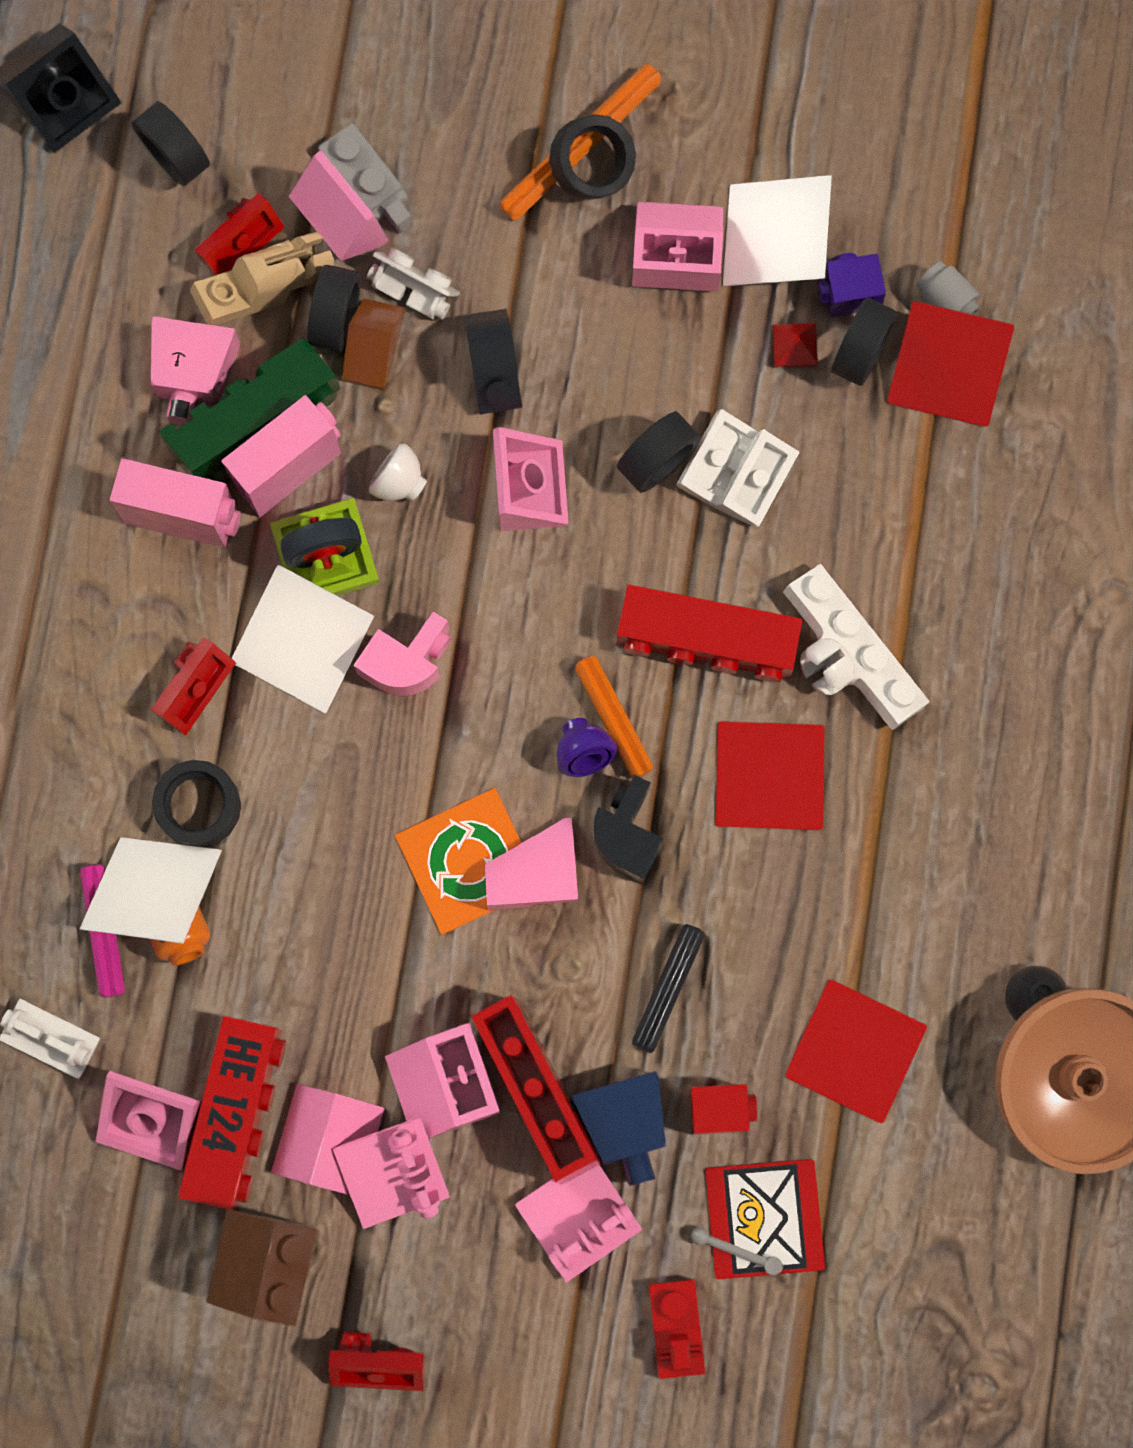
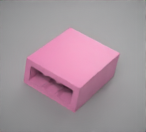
[221,395,342,517]
[109,458,241,548]

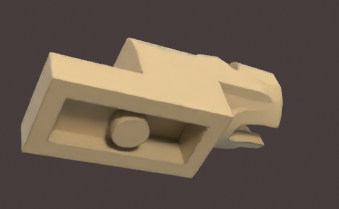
[190,232,334,326]

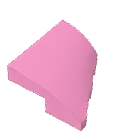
[485,818,578,910]

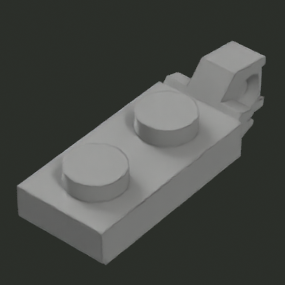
[318,123,413,234]

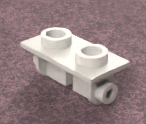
[367,248,460,319]
[0,999,101,1079]

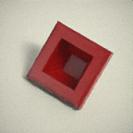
[772,323,818,368]

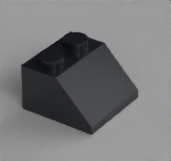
[0,23,122,153]

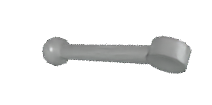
[691,1227,783,1275]

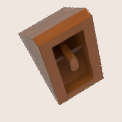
[342,298,406,391]

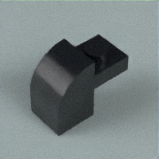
[463,309,523,415]
[594,775,664,884]

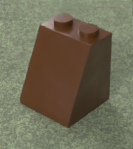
[206,1209,317,1326]

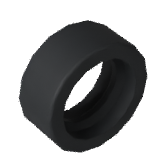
[132,101,210,187]
[549,114,636,200]
[307,265,361,352]
[831,298,898,386]
[617,411,701,493]
[152,760,241,848]

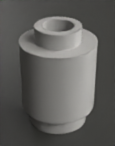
[916,261,981,315]

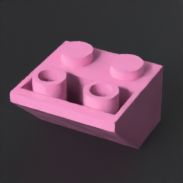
[632,202,723,292]
[385,1023,501,1139]

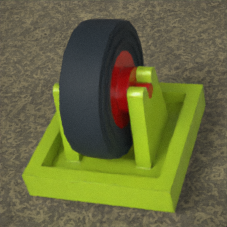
[270,498,380,596]

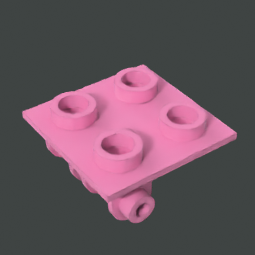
[333,1117,450,1229]
[515,1165,643,1282]

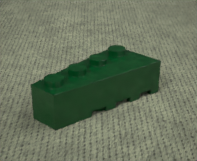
[158,337,340,485]

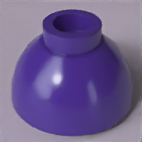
[556,718,618,777]

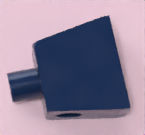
[572,1071,666,1186]

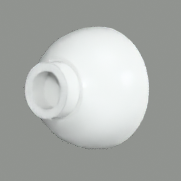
[368,443,427,502]

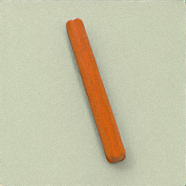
[500,64,661,221]

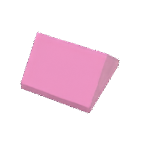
[289,150,389,261]
[493,427,569,531]
[96,1071,202,1171]
[271,1084,385,1195]

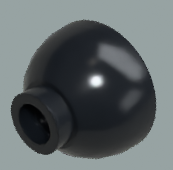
[1005,966,1068,1021]

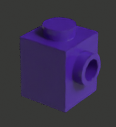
[817,253,886,317]

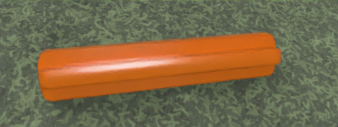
[576,656,653,778]

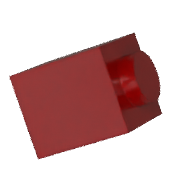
[690,1084,757,1135]

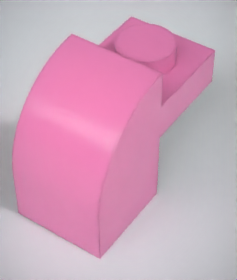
[353,612,451,696]

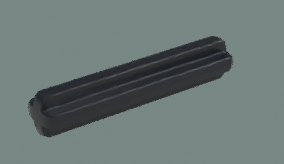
[632,924,705,1053]

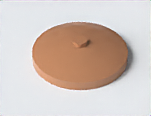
[995,987,1133,1174]

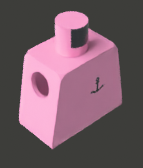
[151,316,240,425]

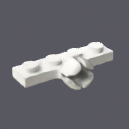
[783,564,930,730]

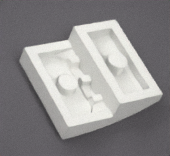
[675,409,799,527]

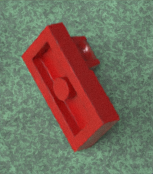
[194,193,285,276]
[151,637,236,735]
[649,1279,706,1379]
[328,1332,425,1391]

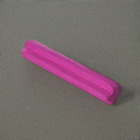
[80,864,125,998]

